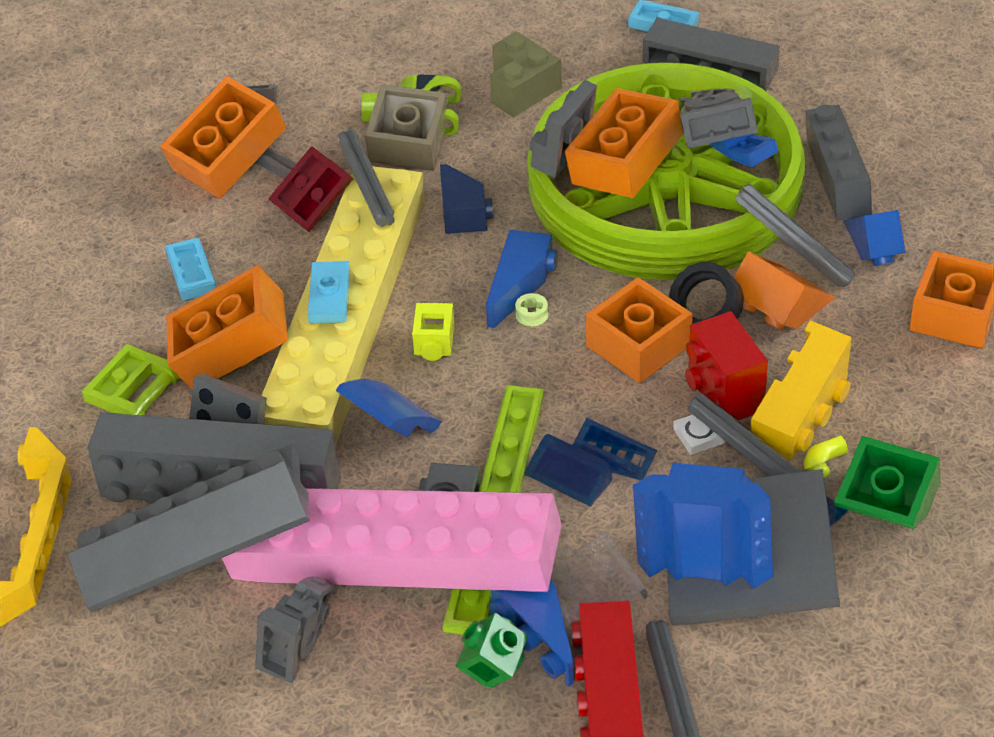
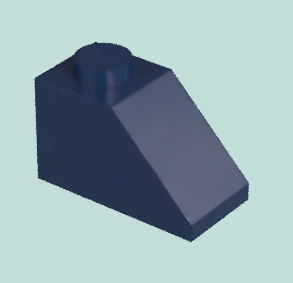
[440,164,493,234]

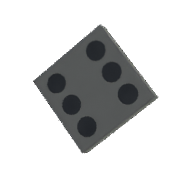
[189,373,267,425]

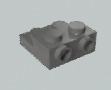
[529,80,597,178]

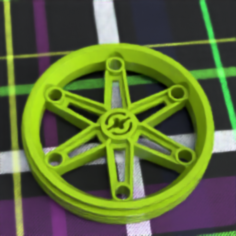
[527,63,805,280]

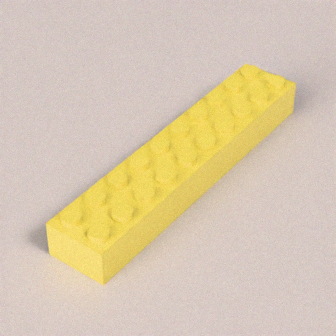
[262,166,425,446]

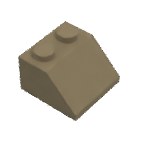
[365,84,447,171]

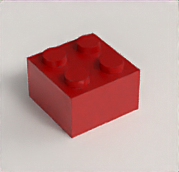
[685,311,768,421]

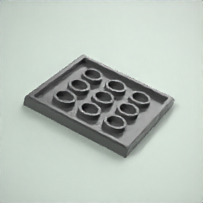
[667,469,840,625]

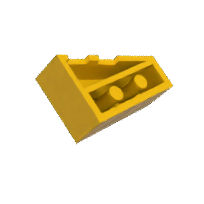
[751,320,852,461]

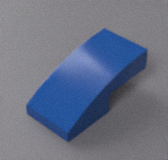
[710,134,778,167]

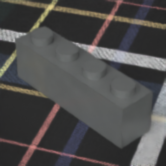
[643,18,780,91]
[805,104,872,221]

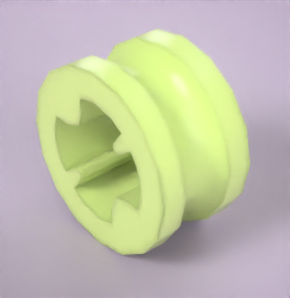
[515,293,548,327]

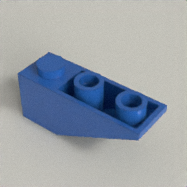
[489,580,574,687]

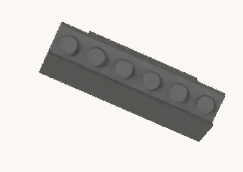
[67,444,310,613]

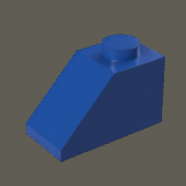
[843,210,906,266]

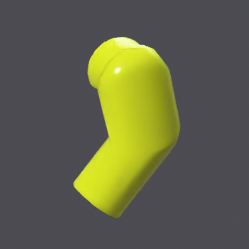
[803,435,848,477]

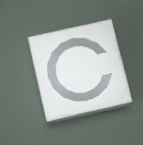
[673,415,725,455]

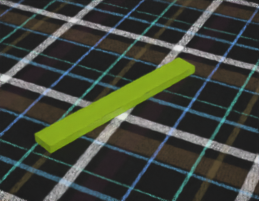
[443,385,544,635]

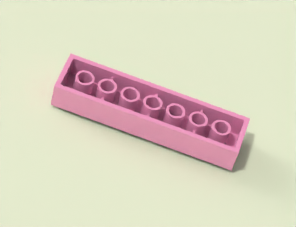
[222,489,562,592]

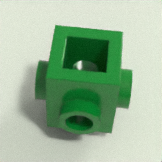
[455,613,528,688]

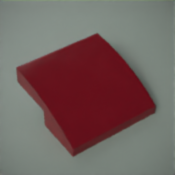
[268,146,354,232]

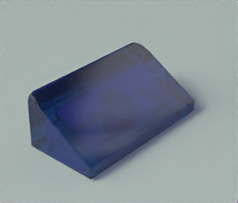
[524,433,612,507]

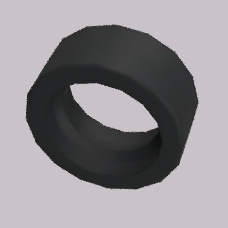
[669,262,744,324]

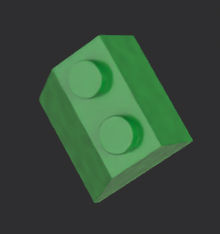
[834,436,941,529]

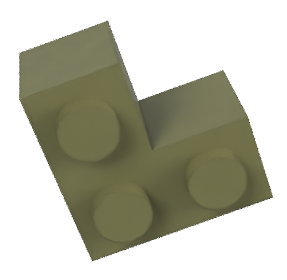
[490,31,562,117]

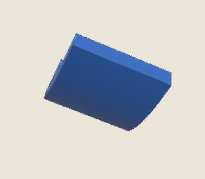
[336,379,442,438]

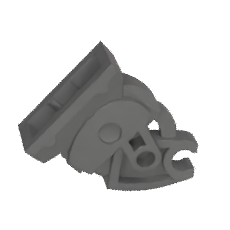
[680,89,758,148]
[255,576,337,683]

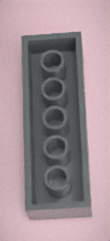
[87,412,340,504]

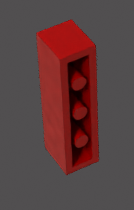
[571,601,644,737]

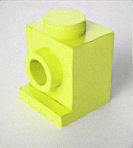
[412,303,455,361]

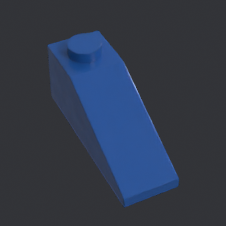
[486,230,558,328]

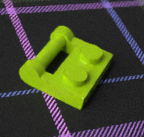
[82,344,180,416]

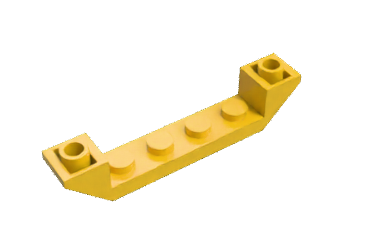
[0,427,73,627]

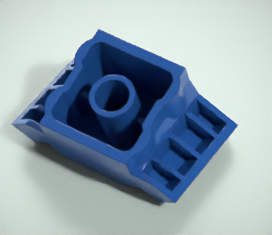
[633,463,773,589]

